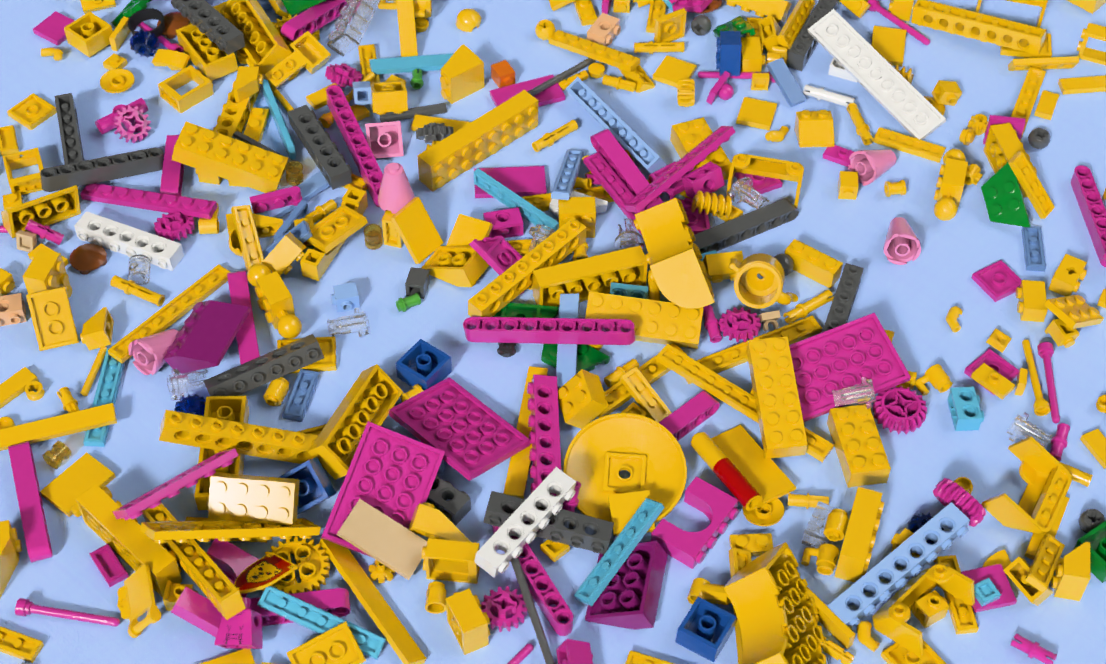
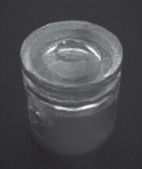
[127,254,151,286]

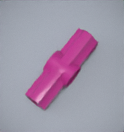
[95,98,149,135]

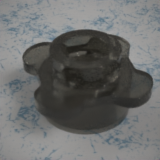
[497,343,517,357]

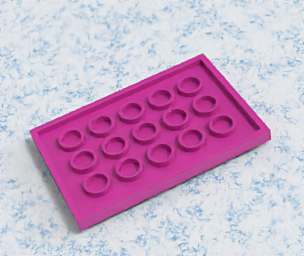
[789,312,911,422]
[389,377,530,481]
[321,421,445,557]

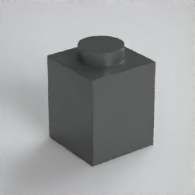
[405,267,430,299]

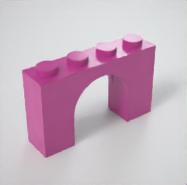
[651,476,739,569]
[171,538,259,637]

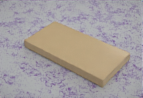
[336,499,427,580]

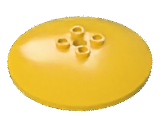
[563,413,687,523]

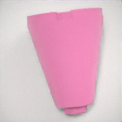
[848,149,897,186]
[378,163,415,214]
[883,217,921,265]
[128,329,179,375]

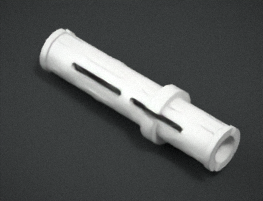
[803,84,855,107]

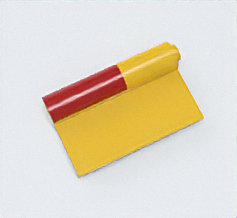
[691,425,796,511]

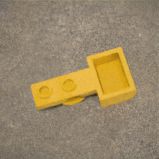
[264,31,331,90]

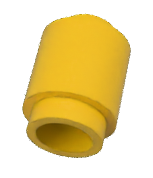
[263,377,289,406]
[823,509,849,542]

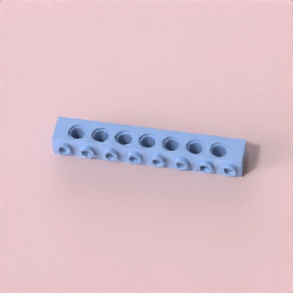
[566,77,667,174]
[827,502,970,630]

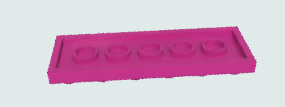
[113,448,239,520]

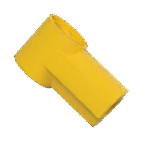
[198,204,219,234]
[687,578,731,605]

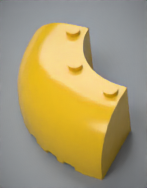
[633,198,715,308]
[723,542,826,664]

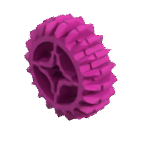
[872,385,927,435]
[933,478,986,527]

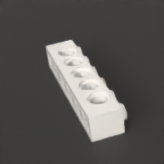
[74,211,184,271]
[474,467,576,578]

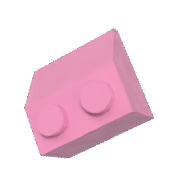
[365,121,404,159]

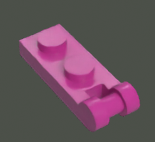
[249,186,303,214]

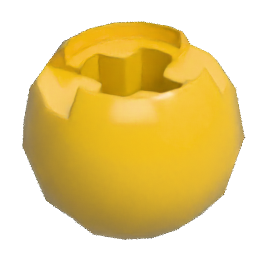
[535,19,556,40]

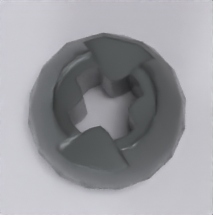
[691,15,712,36]
[1028,128,1051,149]
[774,253,794,276]
[1078,509,1106,533]

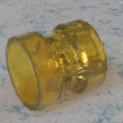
[285,161,304,186]
[363,224,383,250]
[42,441,72,469]

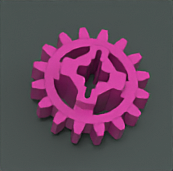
[325,63,362,87]
[112,105,151,143]
[154,212,195,241]
[719,307,761,342]
[481,586,528,632]

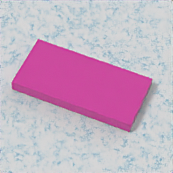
[490,74,565,107]
[474,166,547,198]

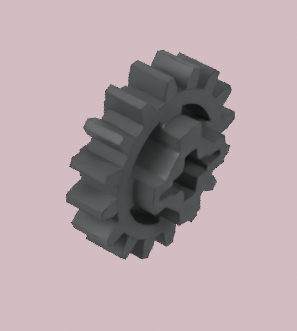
[416,123,454,143]

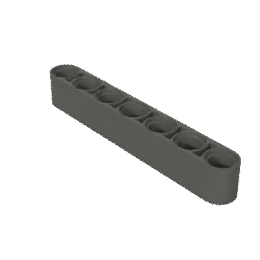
[40,147,164,192]
[693,198,799,254]

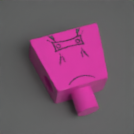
[214,597,263,649]

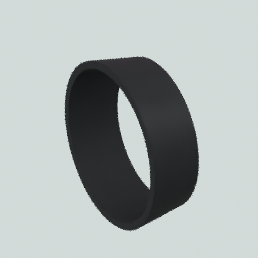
[128,8,165,41]

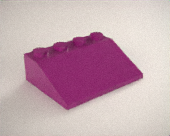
[163,300,251,374]
[585,541,668,630]

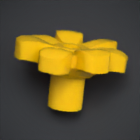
[369,560,395,583]

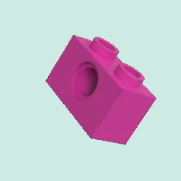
[682,162,725,199]
[483,207,524,238]

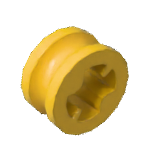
[25,381,45,401]

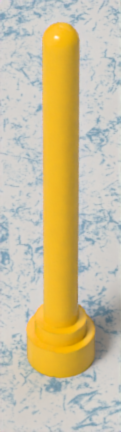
[318,72,375,129]
[1022,339,1051,416]

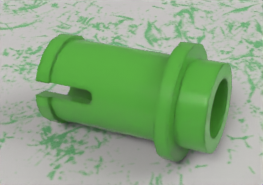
[410,69,424,90]
[396,293,421,312]

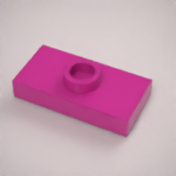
[822,145,854,167]

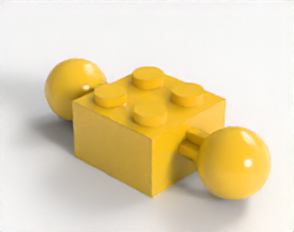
[934,149,968,221]
[247,264,302,339]

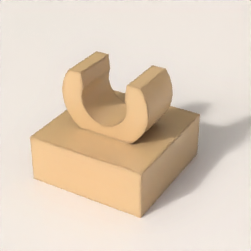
[16,230,37,252]
[757,310,781,332]

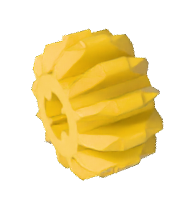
[677,78,695,107]

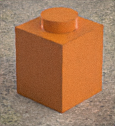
[491,60,515,88]

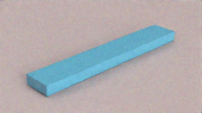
[369,53,454,75]
[261,79,296,160]
[474,168,559,235]
[83,348,125,447]
[574,498,665,606]
[257,586,386,660]

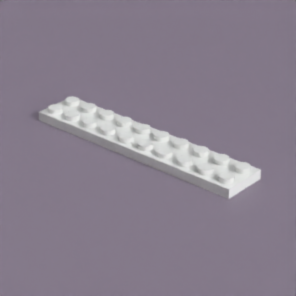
[808,9,946,140]

